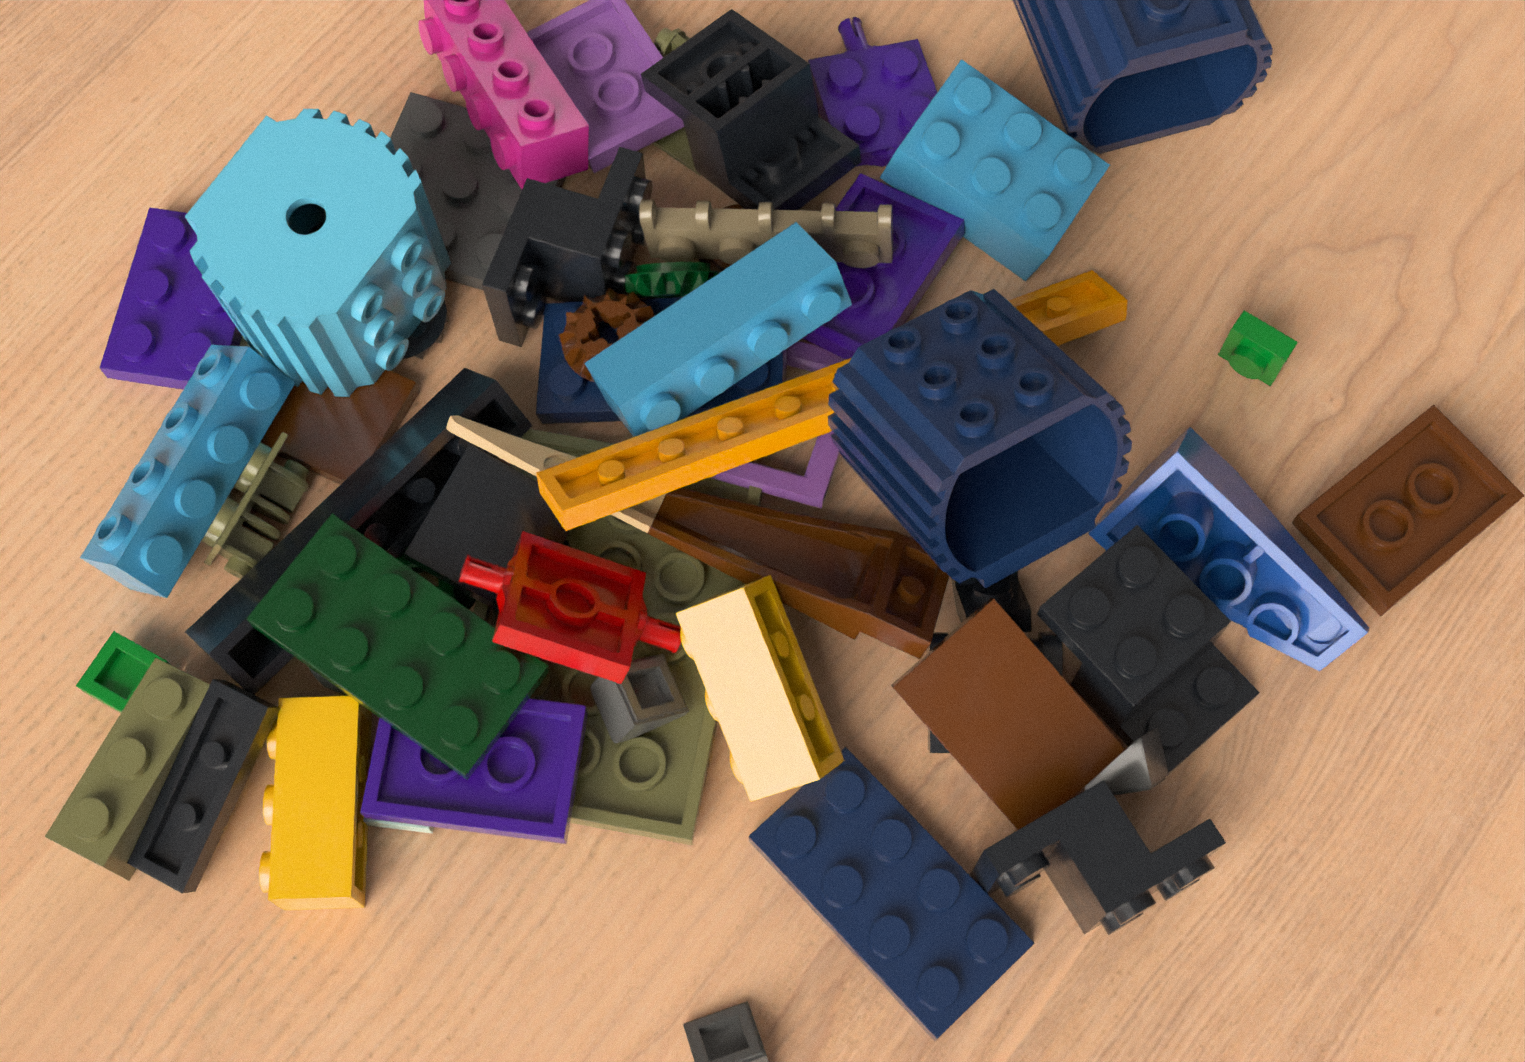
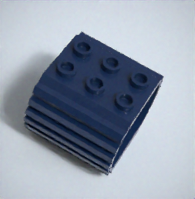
[1012,0,1273,154]
[828,289,1132,588]

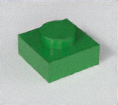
[1218,310,1298,387]
[76,631,171,713]

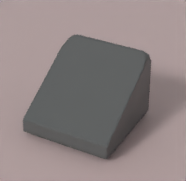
[590,653,689,743]
[1085,728,1169,795]
[683,1001,769,1062]

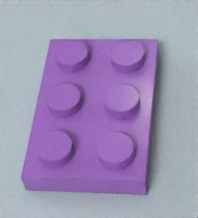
[526,0,684,173]

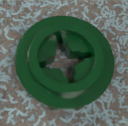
[625,262,720,299]

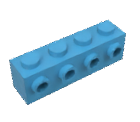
[584,222,852,437]
[80,345,296,598]

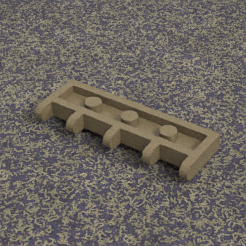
[639,200,894,268]

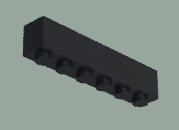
[185,368,533,695]

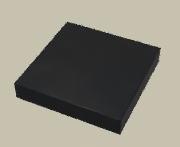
[403,444,571,612]

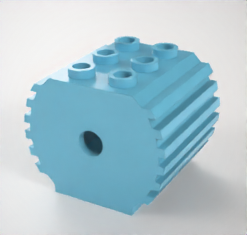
[185,109,451,397]

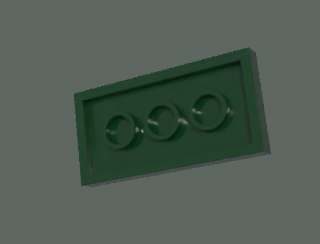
[246,514,549,781]

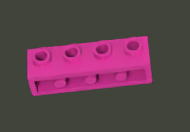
[418,0,589,189]

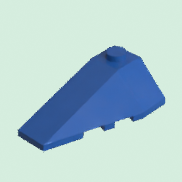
[1088,427,1369,672]

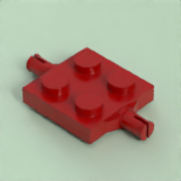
[458,531,681,684]

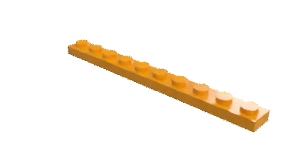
[536,270,1128,531]

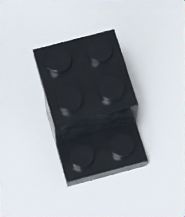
[641,9,862,210]
[482,147,652,347]
[1037,525,1260,774]
[970,780,1226,935]

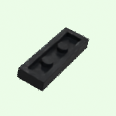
[127,679,280,894]

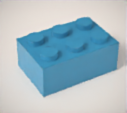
[880,59,1110,281]

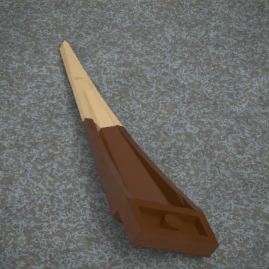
[446,416,949,659]

